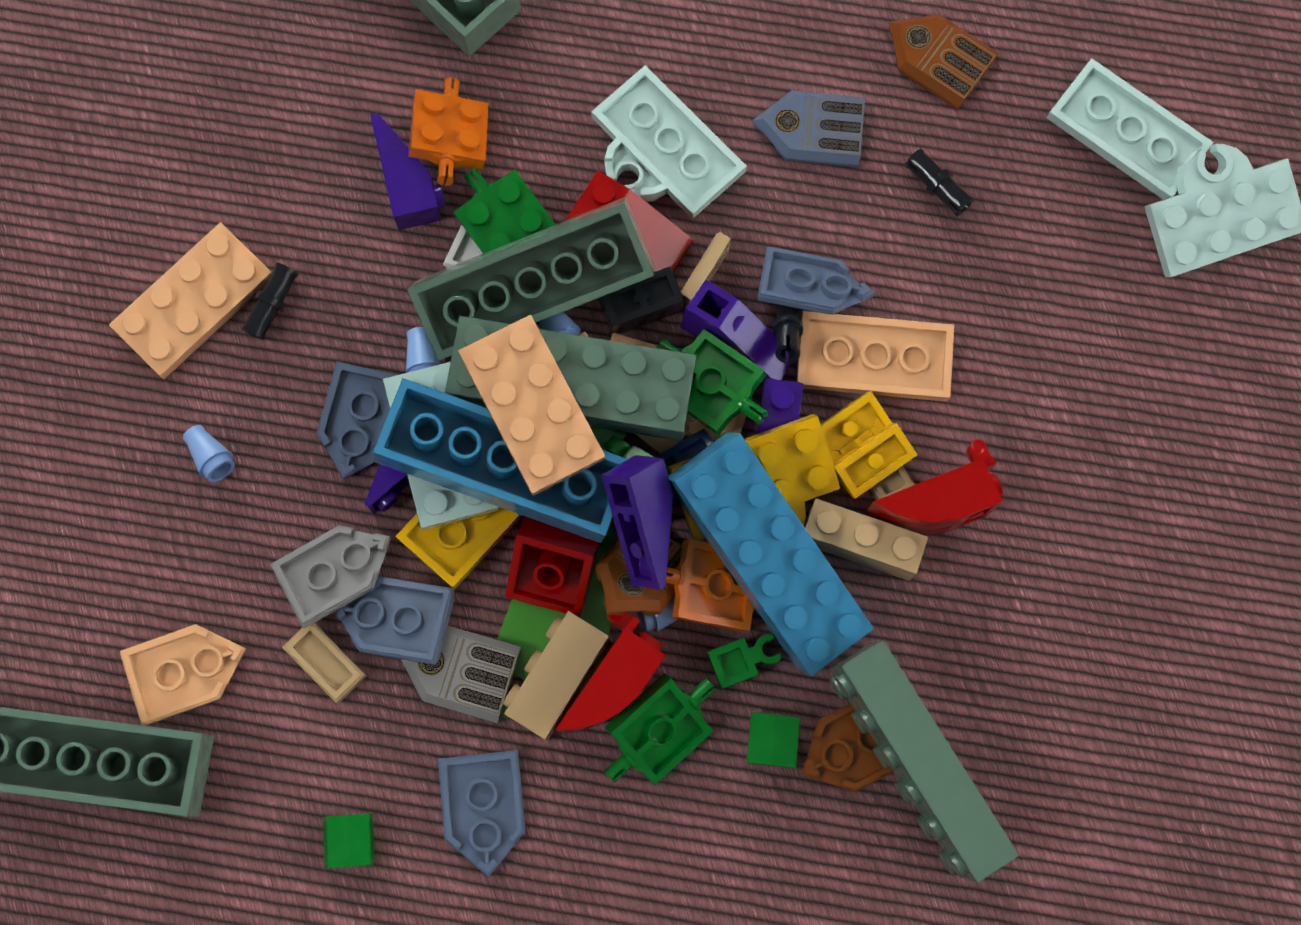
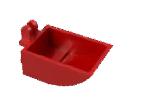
[864,439,1003,536]
[555,612,666,732]

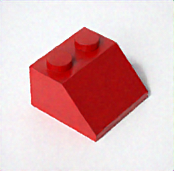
[505,516,601,618]

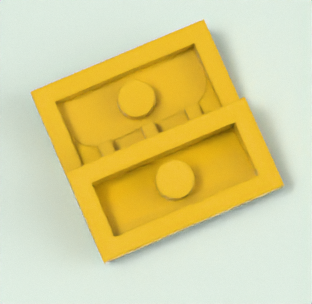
[821,391,917,499]

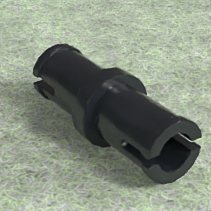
[905,148,974,217]
[242,262,298,340]
[773,304,803,363]

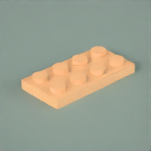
[109,222,272,380]
[796,311,954,402]
[458,314,605,496]

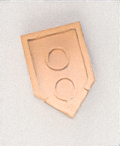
[120,624,246,726]

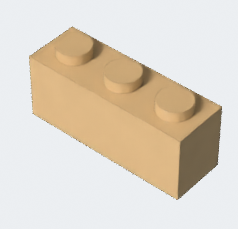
[804,498,928,581]
[503,611,610,741]

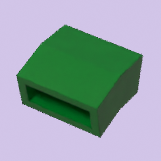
[746,712,800,768]
[323,813,375,869]

